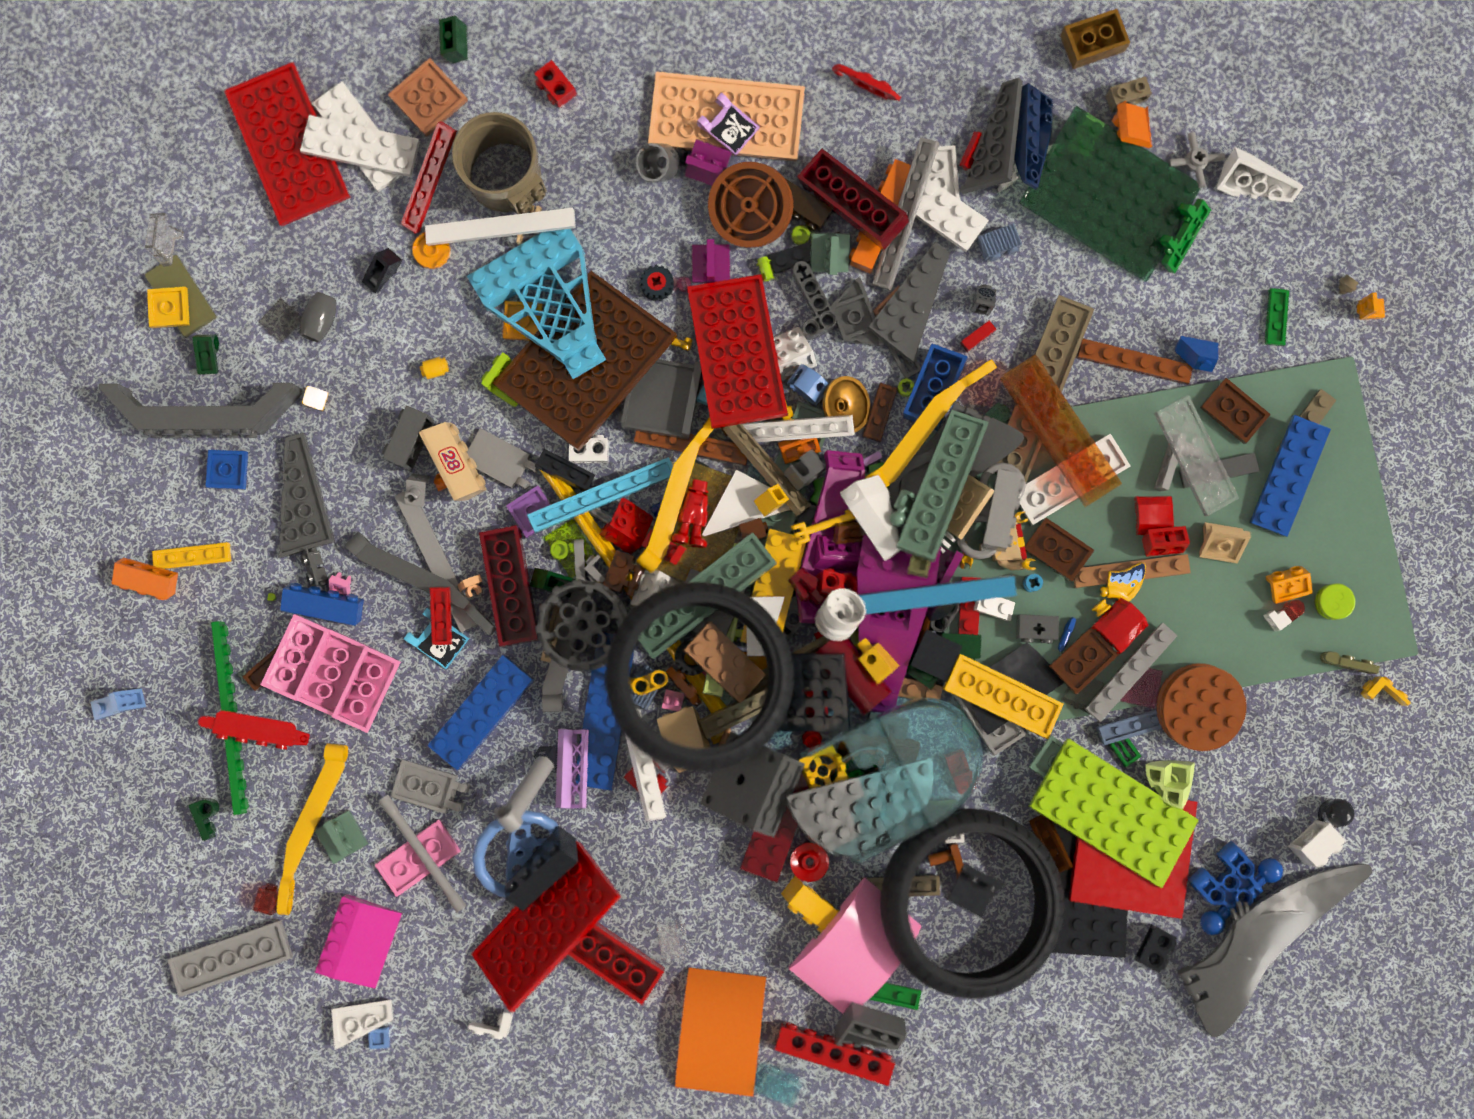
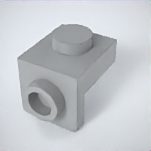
[584,555,606,584]

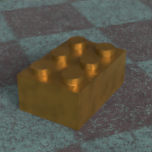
[1060,8,1131,69]

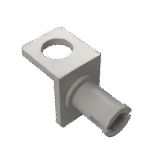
[404,474,430,507]

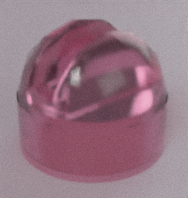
[676,276,691,292]

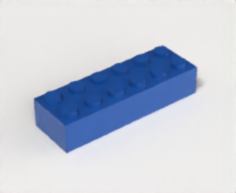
[427,655,535,771]

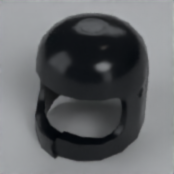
[1318,799,1355,828]

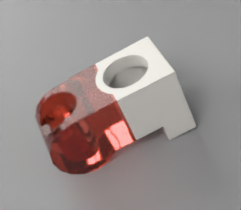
[1263,600,1305,631]

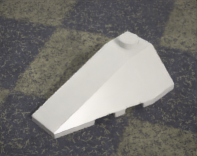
[1216,147,1303,202]
[840,475,901,561]

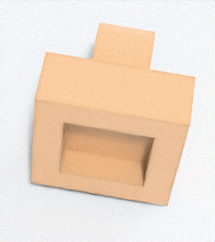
[457,574,482,598]

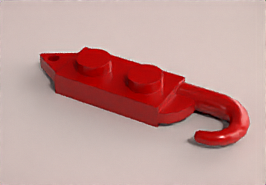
[832,64,901,101]

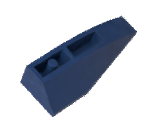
[1014,83,1053,189]

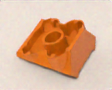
[1112,101,1152,148]

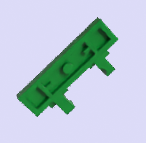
[1160,198,1211,274]

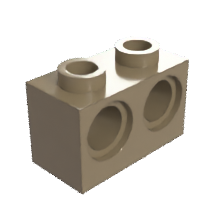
[1105,76,1152,113]

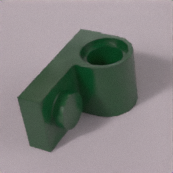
[192,334,219,374]
[188,798,220,841]

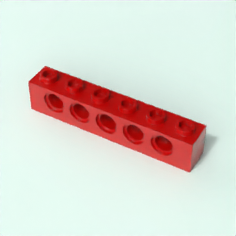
[775,1022,895,1086]

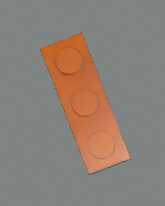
[111,557,178,600]

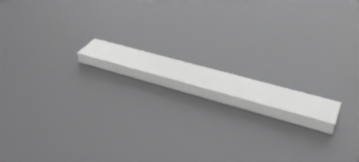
[425,208,575,246]

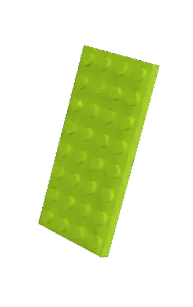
[1028,738,1199,888]

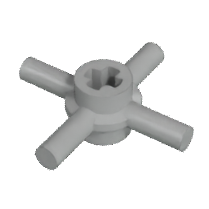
[1168,132,1225,188]

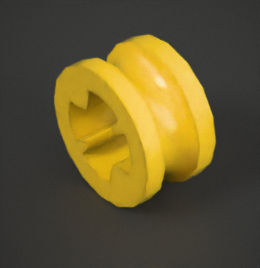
[1091,599,1111,617]

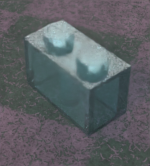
[756,1065,802,1108]

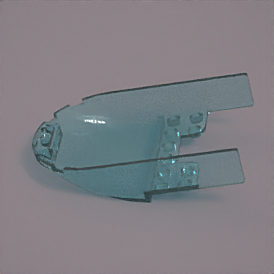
[800,698,983,864]

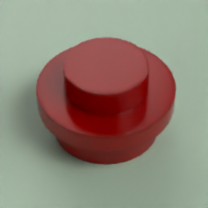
[802,731,822,749]

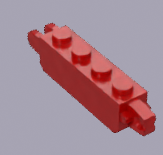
[198,710,310,750]

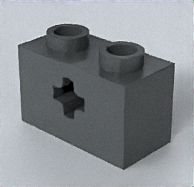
[1016,615,1059,644]

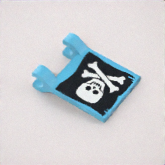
[404,608,469,669]

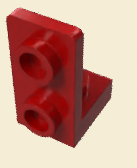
[641,530,686,566]

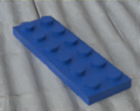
[1249,415,1331,537]

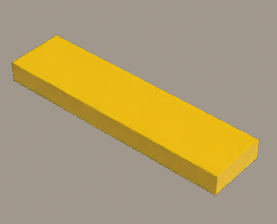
[152,542,231,569]

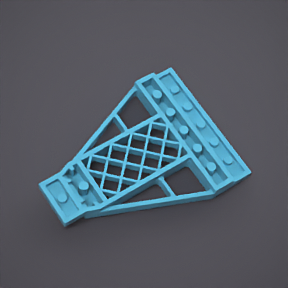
[467,229,606,379]

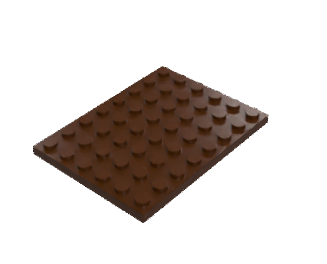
[493,270,678,451]

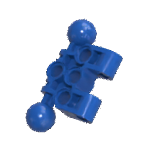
[1187,841,1283,936]

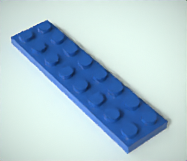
[575,632,635,791]

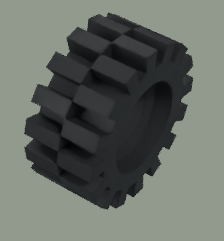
[675,640,704,676]

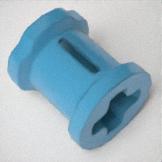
[1022,574,1043,592]

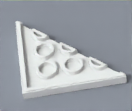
[702,470,790,537]

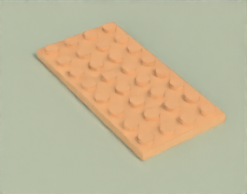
[648,72,805,161]

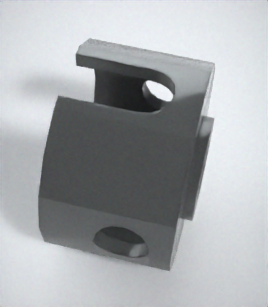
[636,143,679,182]
[783,449,826,492]

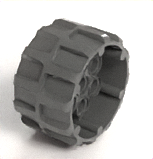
[535,579,628,672]

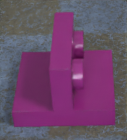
[684,139,732,186]
[692,239,730,283]

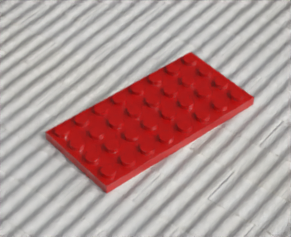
[224,62,351,227]
[687,274,788,429]
[471,841,622,1013]

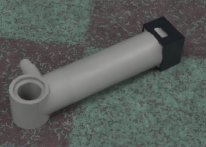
[494,746,557,833]

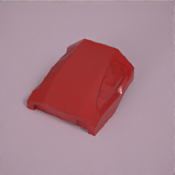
[1134,496,1174,535]
[1091,598,1149,655]

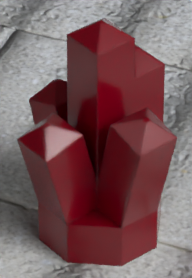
[788,567,824,605]

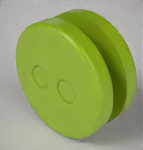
[1314,584,1355,620]

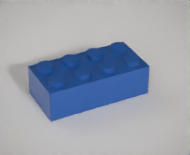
[903,343,968,431]

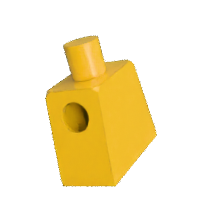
[857,638,899,684]

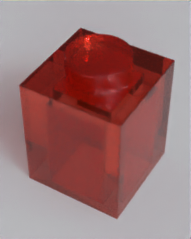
[252,883,279,915]

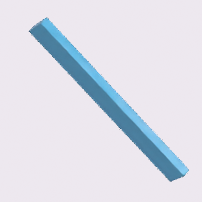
[857,575,1017,614]

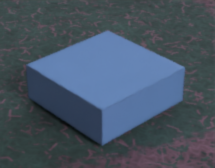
[368,1027,390,1049]

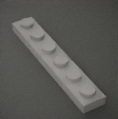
[1085,623,1177,722]

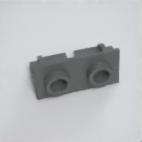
[300,548,328,587]

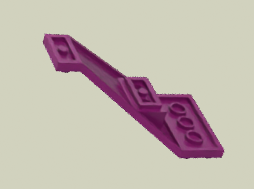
[796,450,865,624]
[857,535,942,715]

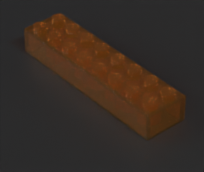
[1000,354,1122,507]

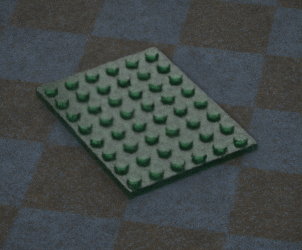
[1019,105,1201,282]

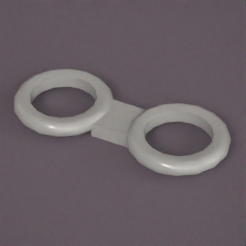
[956,462,1026,559]

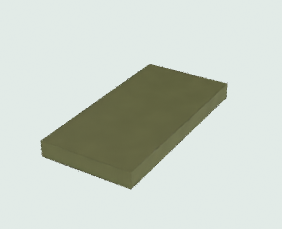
[144,255,218,338]

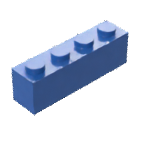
[280,583,364,626]

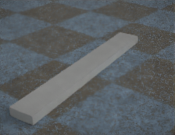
[872,137,940,290]
[394,491,477,633]

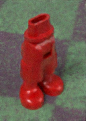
[672,479,709,548]

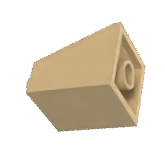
[657,706,711,773]

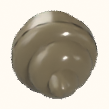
[1339,274,1359,294]

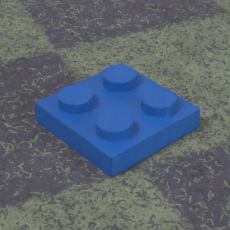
[206,450,248,490]

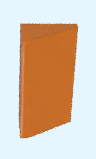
[778,438,821,464]

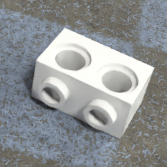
[569,435,609,464]

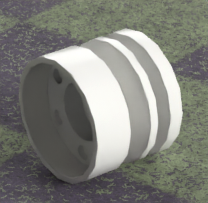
[815,589,866,641]

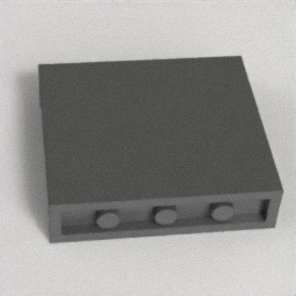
[618,359,702,440]

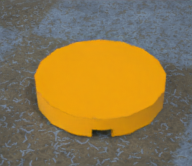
[412,232,451,269]

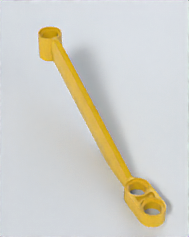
[865,359,997,487]
[636,417,713,574]
[277,743,348,915]

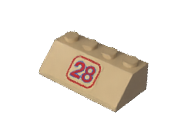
[419,422,487,501]

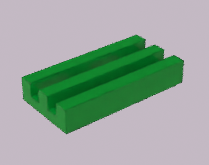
[1108,738,1142,768]

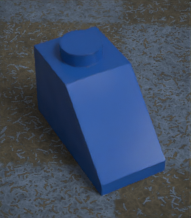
[1175,336,1218,372]

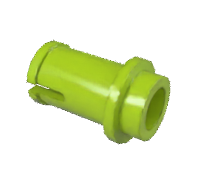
[756,256,774,282]

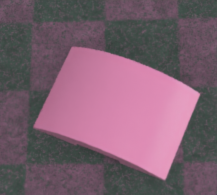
[261,614,401,733]
[788,877,922,1014]

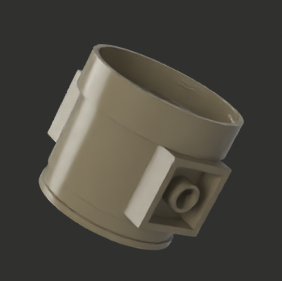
[452,112,547,214]

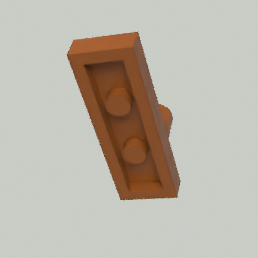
[927,843,963,877]

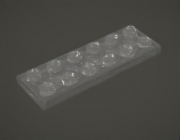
[1154,395,1239,516]

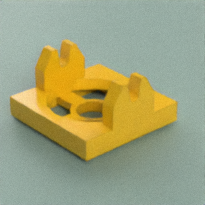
[798,745,848,789]

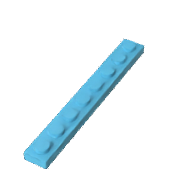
[527,457,673,533]

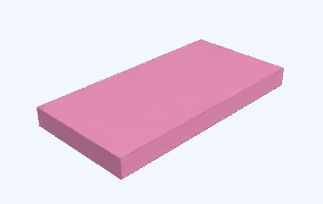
[375,819,461,897]

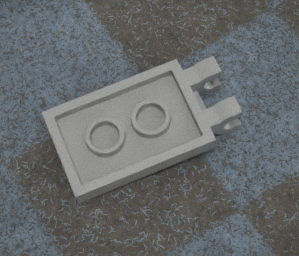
[467,428,538,490]
[391,760,470,813]

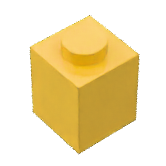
[754,484,789,517]

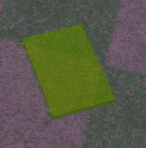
[544,519,596,578]

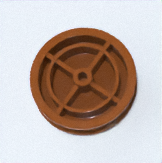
[708,162,793,248]
[1156,663,1246,751]

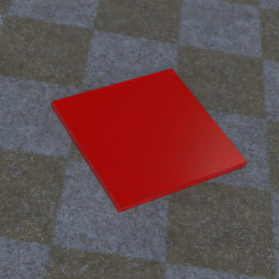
[1068,800,1198,919]

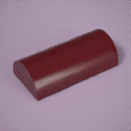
[815,638,892,716]

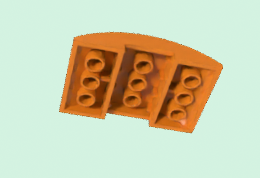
[675,967,766,1097]

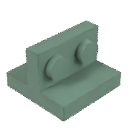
[810,233,850,275]
[1028,735,1063,778]
[315,810,369,864]

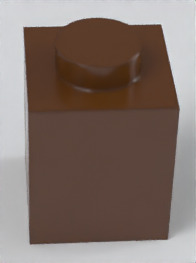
[739,518,769,540]

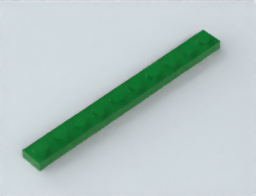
[211,621,249,815]

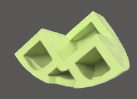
[1146,760,1195,809]

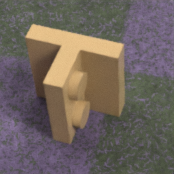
[1199,522,1251,564]

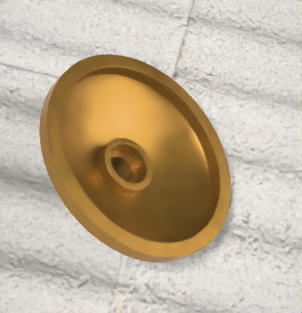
[823,376,871,433]

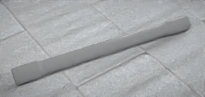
[378,795,467,913]

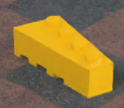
[781,876,840,933]

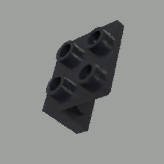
[947,864,1006,918]

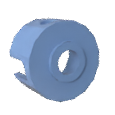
[787,364,829,405]

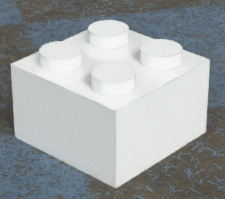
[1288,820,1346,868]

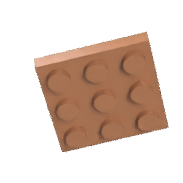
[388,58,468,137]

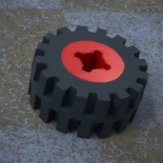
[640,265,674,301]

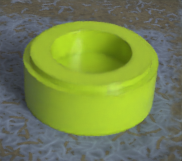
[791,225,810,245]
[550,540,570,560]

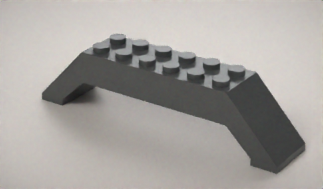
[99,383,302,439]

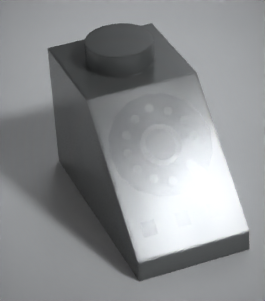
[970,284,996,316]

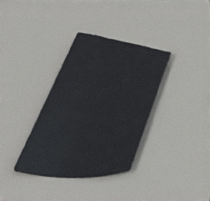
[971,642,1064,735]

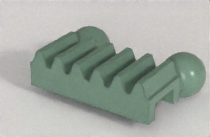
[890,490,916,527]

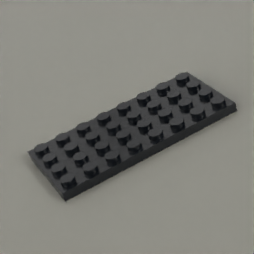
[1052,821,1128,958]

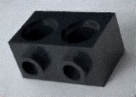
[1134,924,1177,973]

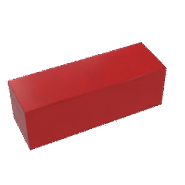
[960,320,997,353]

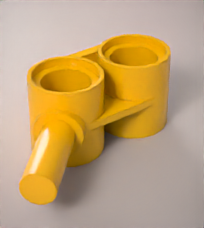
[629,670,668,695]

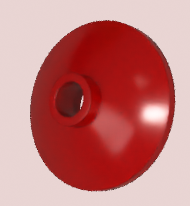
[790,842,829,882]

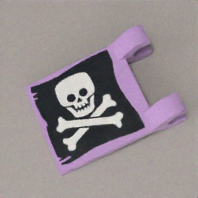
[697,92,760,156]

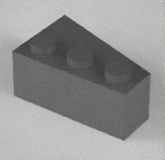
[834,1002,907,1050]

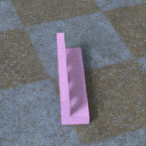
[555,729,589,809]

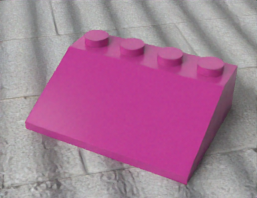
[315,894,402,988]

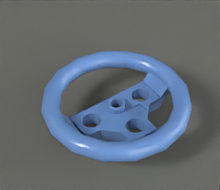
[472,810,559,897]

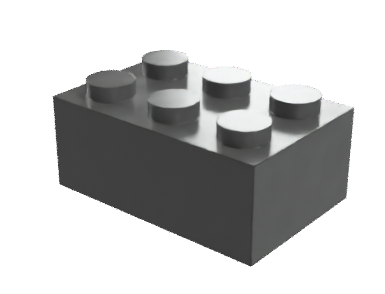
[382,405,435,472]

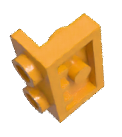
[1266,566,1313,604]

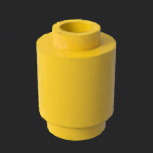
[420,357,449,380]

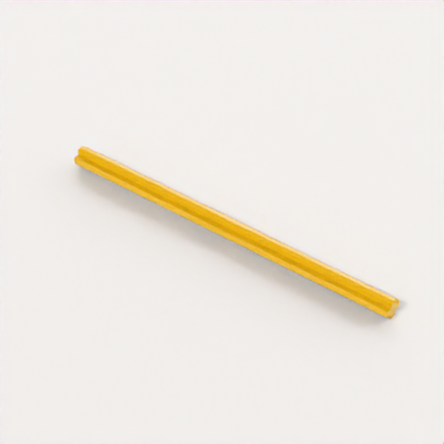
[539,469,726,713]

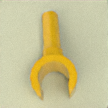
[960,541,973,569]

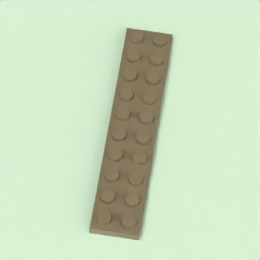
[995,295,1094,484]

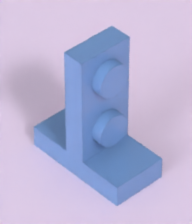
[90,688,146,721]

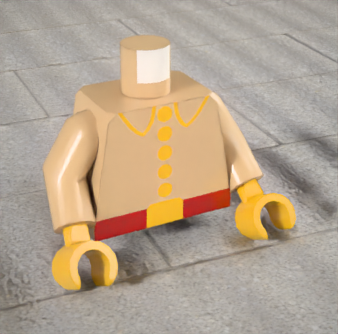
[979,511,1036,571]

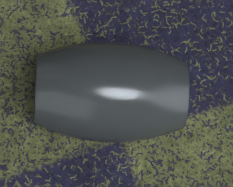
[300,292,337,343]

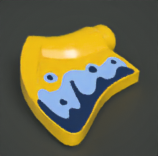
[1100,562,1146,601]

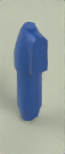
[1058,617,1076,652]

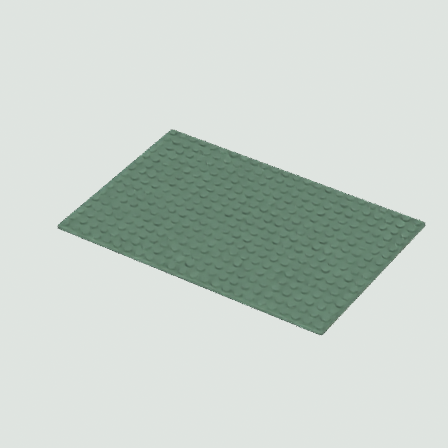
[920,357,1418,737]

